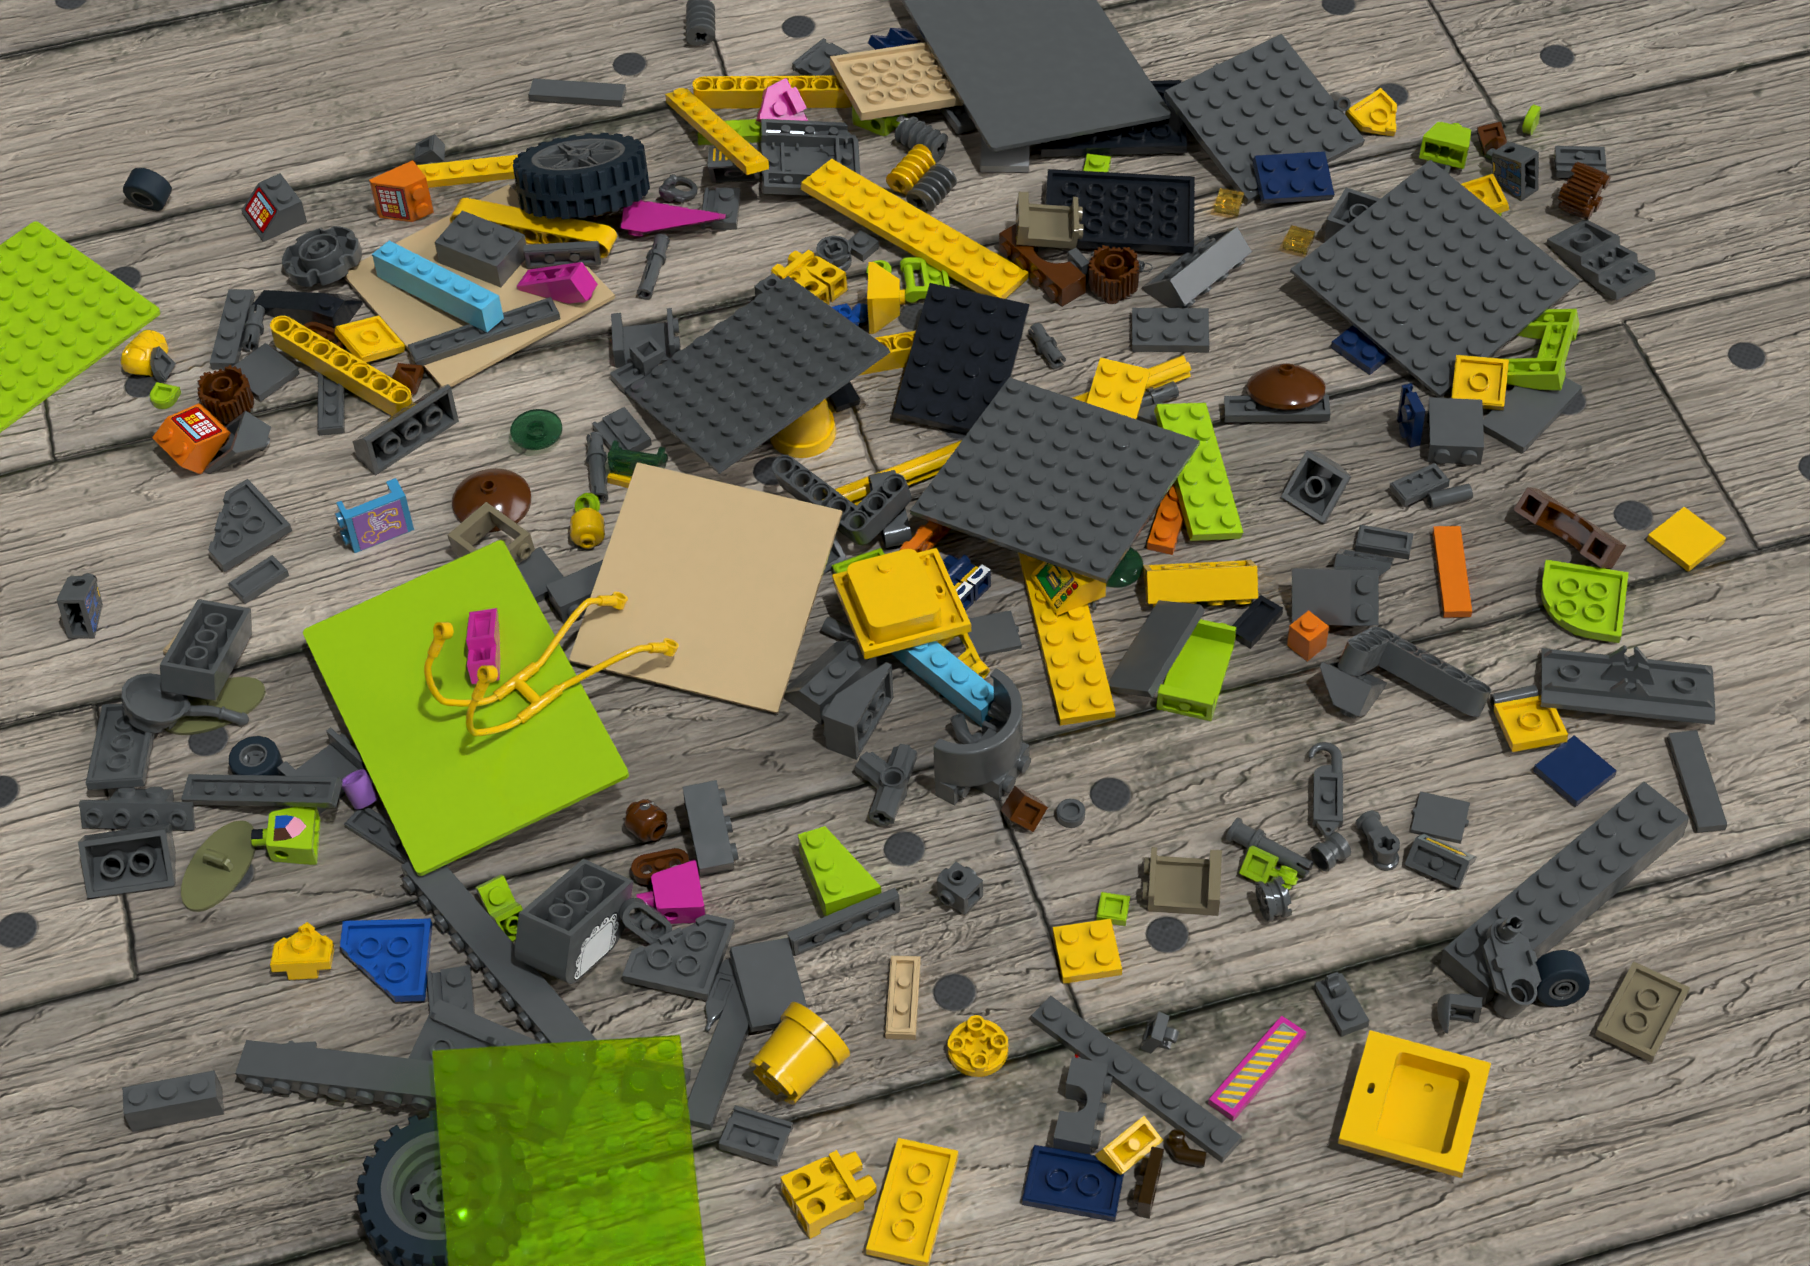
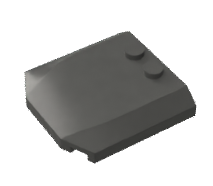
[760,119,861,196]

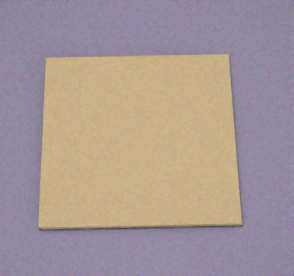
[344,184,615,387]
[569,462,843,714]

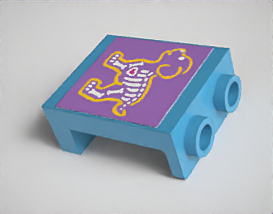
[335,478,414,553]

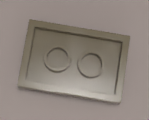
[1595,961,1690,1063]

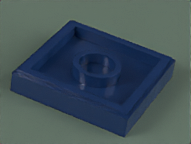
[1533,735,1617,807]

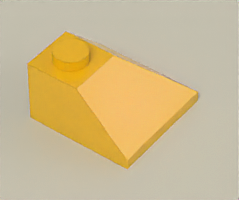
[867,262,905,334]

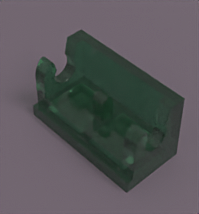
[607,440,668,476]

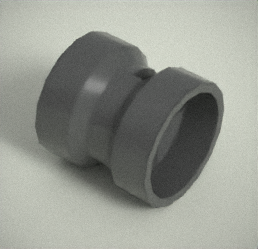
[1310,832,1351,872]

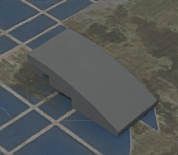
[1547,219,1656,301]

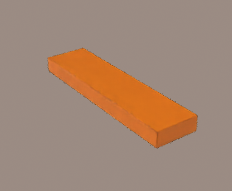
[1433,526,1472,618]

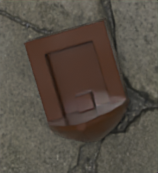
[1476,121,1508,155]
[391,363,424,395]

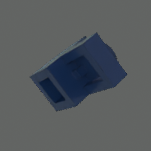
[868,28,921,50]

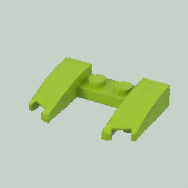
[1507,309,1580,390]

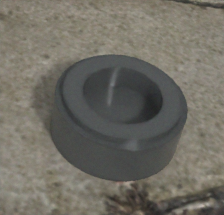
[1056,799,1085,828]

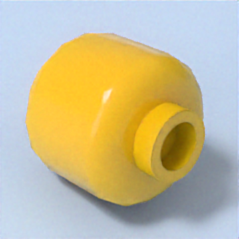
[570,508,605,548]

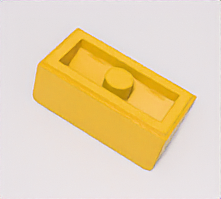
[1095,1116,1163,1175]

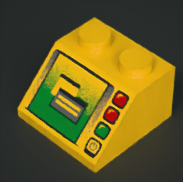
[1032,561,1106,616]

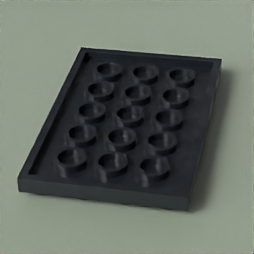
[1041,80,1187,157]
[1046,169,1195,254]
[893,283,1029,434]

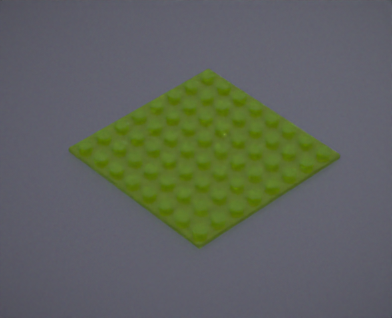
[432,1035,706,1266]

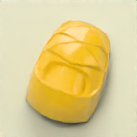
[121,330,169,377]

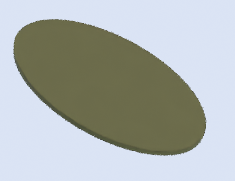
[164,677,266,735]
[181,821,256,912]

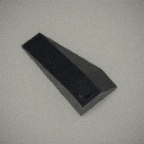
[252,290,363,329]

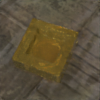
[1214,188,1244,216]
[1283,225,1315,255]

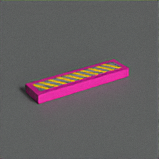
[1208,1015,1306,1121]

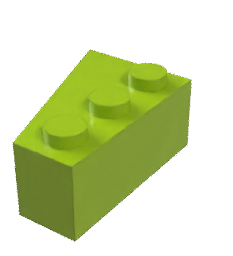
[798,826,882,916]

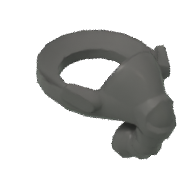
[659,174,698,203]

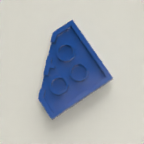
[340,918,433,1002]

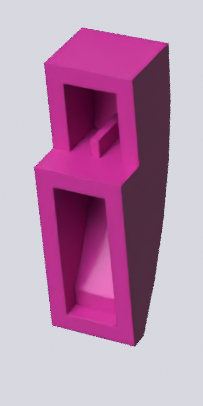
[466,608,500,684]

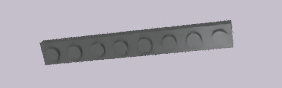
[1031,996,1242,1163]

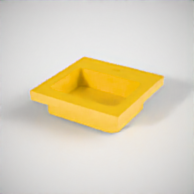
[832,548,972,659]
[1338,1030,1491,1178]

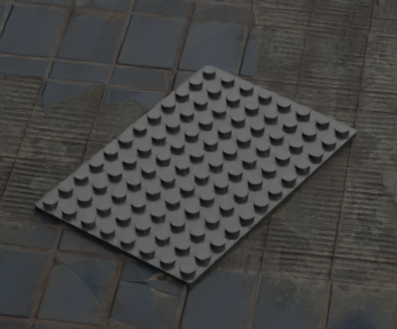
[901,0,1171,152]

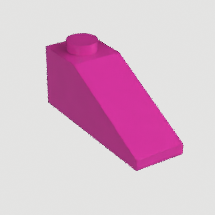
[516,262,598,304]

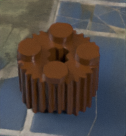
[1558,161,1611,220]
[1088,245,1139,304]
[197,365,254,425]

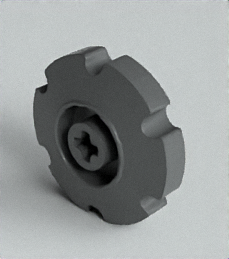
[282,226,362,287]

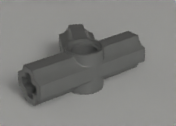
[855,744,917,826]

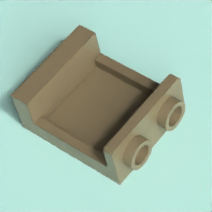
[1016,192,1083,249]
[1142,847,1222,916]

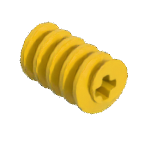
[886,144,936,195]

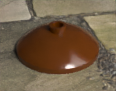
[1247,364,1326,409]
[452,468,532,532]

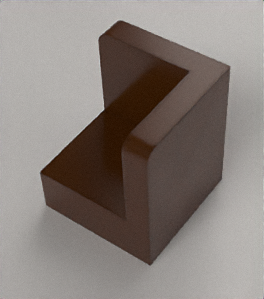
[1001,786,1048,832]

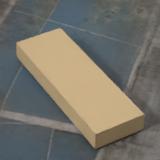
[885,956,921,1040]

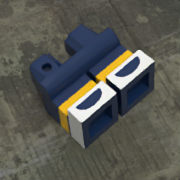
[943,554,991,611]

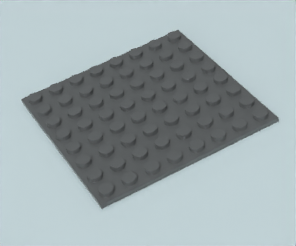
[1290,160,1580,398]
[625,276,891,474]
[910,377,1200,583]

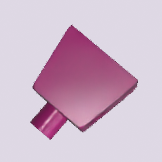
[636,860,706,924]

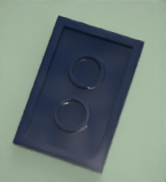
[1022,1145,1125,1222]

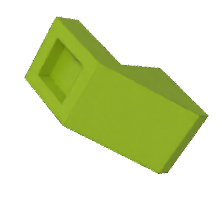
[475,874,523,941]

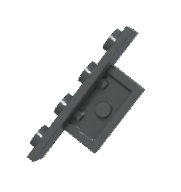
[79,786,196,830]

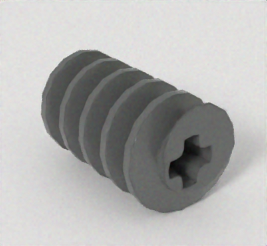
[686,0,716,46]
[895,116,948,163]
[906,164,957,212]

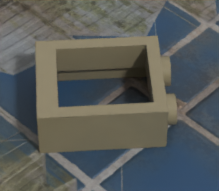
[448,502,535,565]

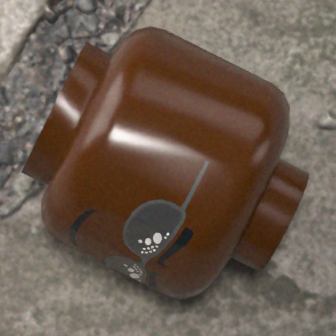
[625,799,668,842]

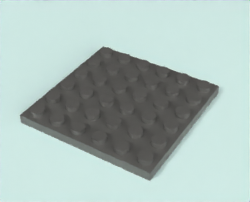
[1164,34,1365,205]

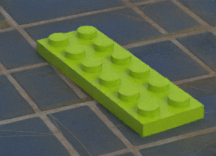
[1154,403,1244,541]

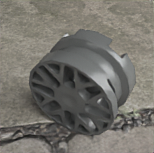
[816,235,852,271]
[1255,876,1292,922]

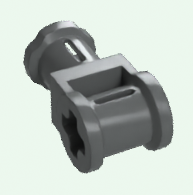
[1355,810,1400,871]

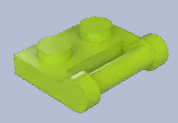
[900,257,950,303]

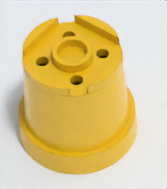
[770,399,836,458]
[749,1002,850,1105]

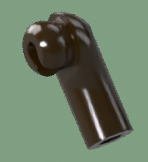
[1166,1129,1207,1167]

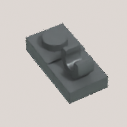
[1314,972,1369,1037]

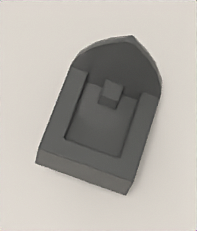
[1437,993,1483,1034]

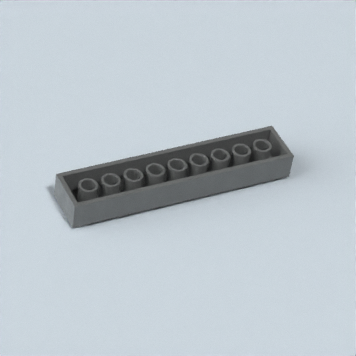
[1440,781,1689,1006]

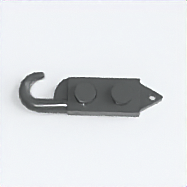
[1308,742,1343,838]

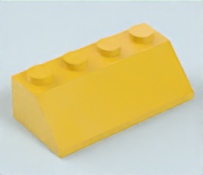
[1143,560,1258,608]

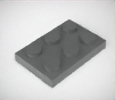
[1132,308,1209,353]

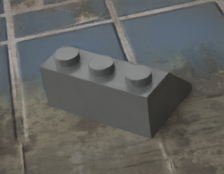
[784,639,877,725]
[78,823,176,898]

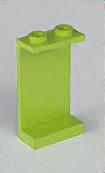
[1157,619,1236,721]

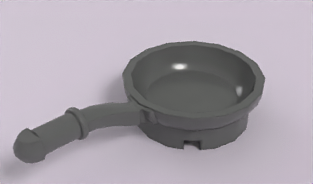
[121,673,249,733]

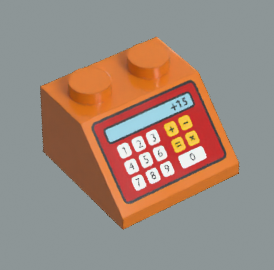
[369,160,434,222]
[152,403,231,474]

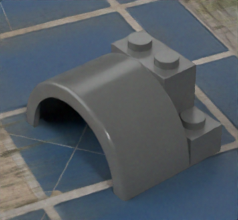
[933,668,1031,806]

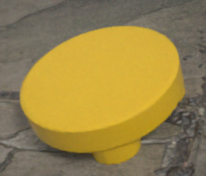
[947,1015,1008,1077]

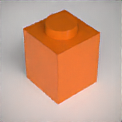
[1287,610,1329,662]

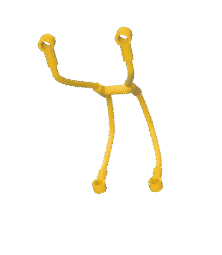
[424,591,679,736]

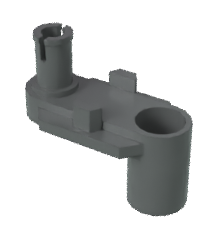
[1482,914,1541,1018]

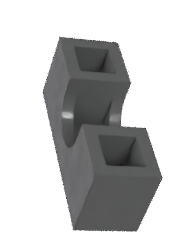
[1053,1057,1113,1155]

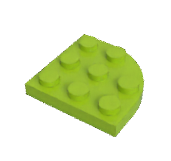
[1541,560,1629,643]

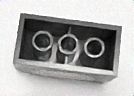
[514,859,633,984]

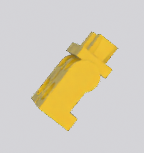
[771,249,848,305]
[780,1150,877,1239]

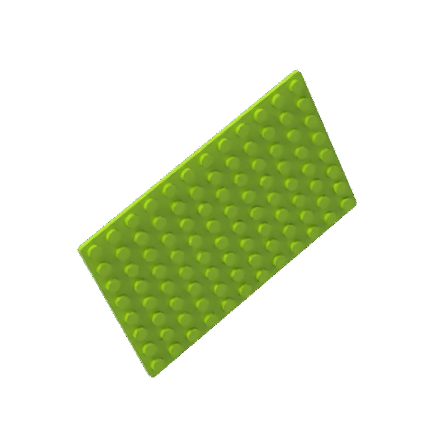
[0,221,161,433]
[303,540,629,876]

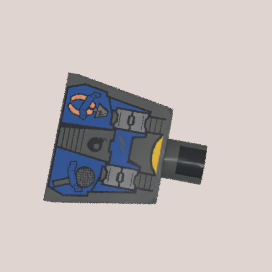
[1485,142,1539,201]
[57,573,103,638]

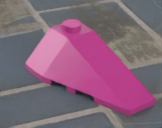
[621,200,726,236]

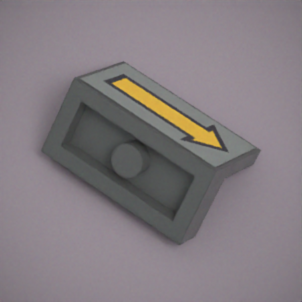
[1405,833,1477,888]

